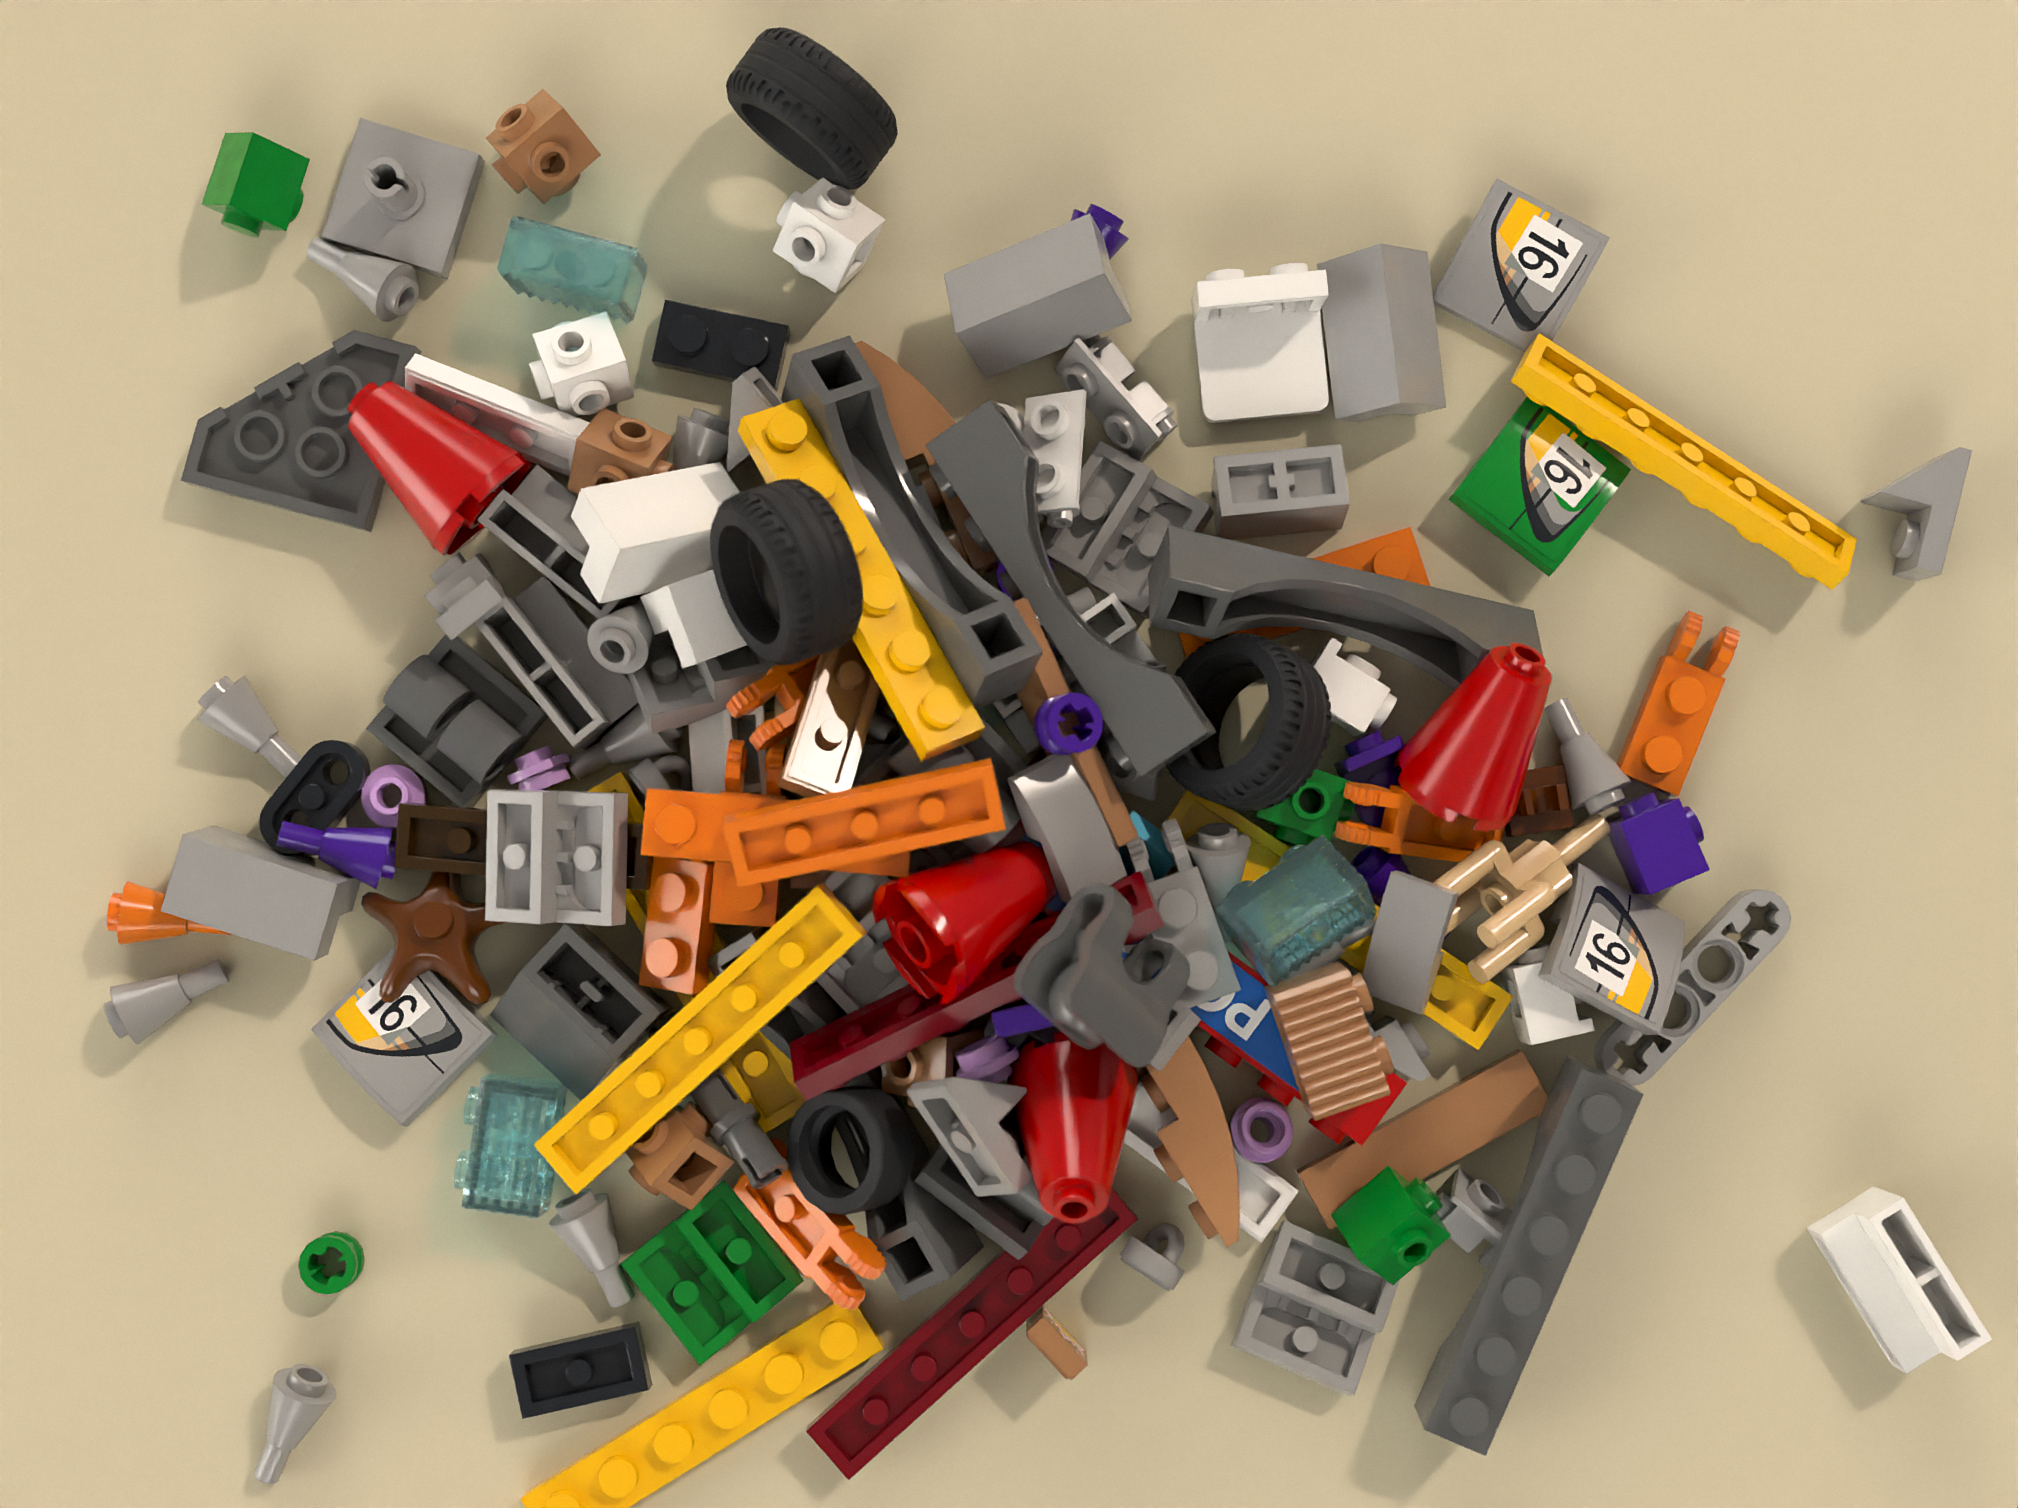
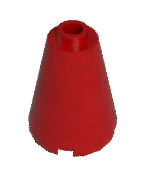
[347,381,531,556]
[1394,643,1552,831]
[872,841,1058,1004]
[1007,1032,1138,1223]

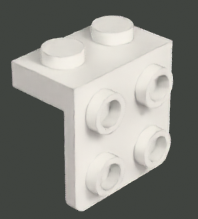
[1191,263,1329,423]

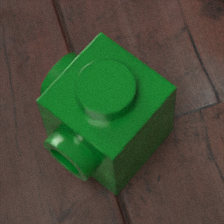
[201,132,310,237]
[1250,769,1355,850]
[1331,1165,1451,1285]

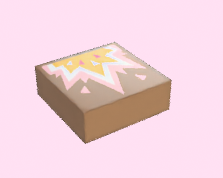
[1026,1305,1088,1381]

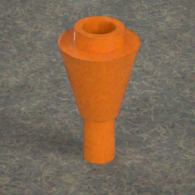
[107,881,231,945]

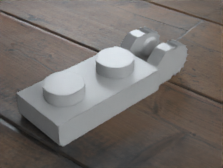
[1125,818,1241,1008]

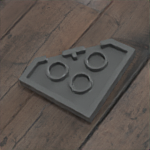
[181,330,422,532]

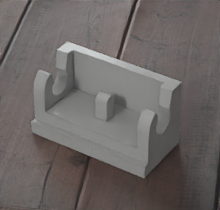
[1211,444,1350,540]

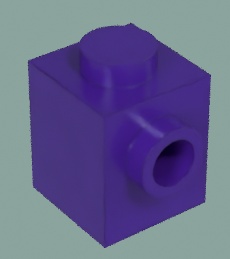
[1608,792,1710,895]

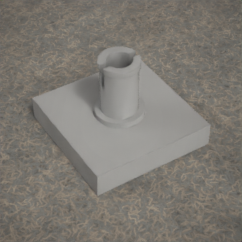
[322,118,485,279]

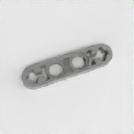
[1594,889,1791,1086]

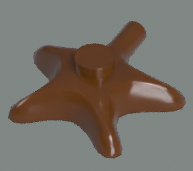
[361,871,508,1005]

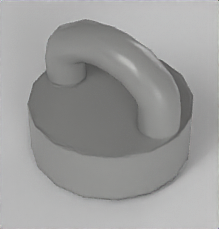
[628,755,693,803]
[1119,1223,1185,1292]

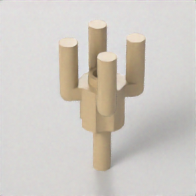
[1433,814,1610,984]

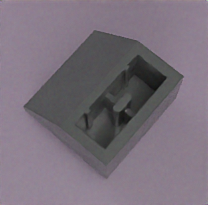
[490,923,672,1101]

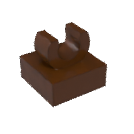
[1505,764,1575,837]

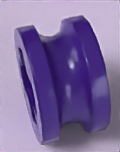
[1034,693,1103,755]

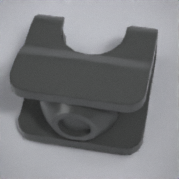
[1013,883,1190,1068]

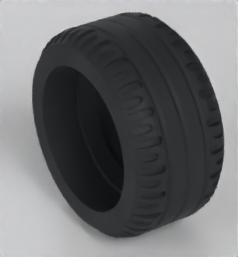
[726,27,898,190]
[710,479,863,665]
[1166,633,1332,811]

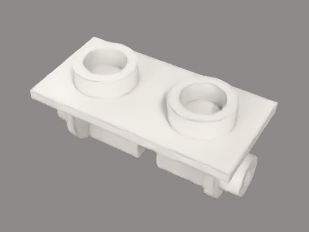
[1023,389,1086,528]

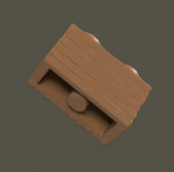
[1264,962,1394,1121]

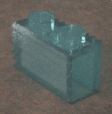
[497,215,648,324]
[1215,835,1377,986]
[454,1073,568,1218]

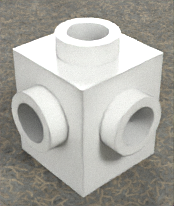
[773,178,886,293]
[528,311,635,416]

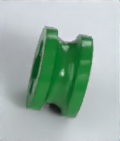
[298,1231,365,1295]

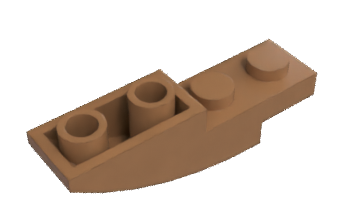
[855,340,998,576]
[1140,1036,1240,1247]

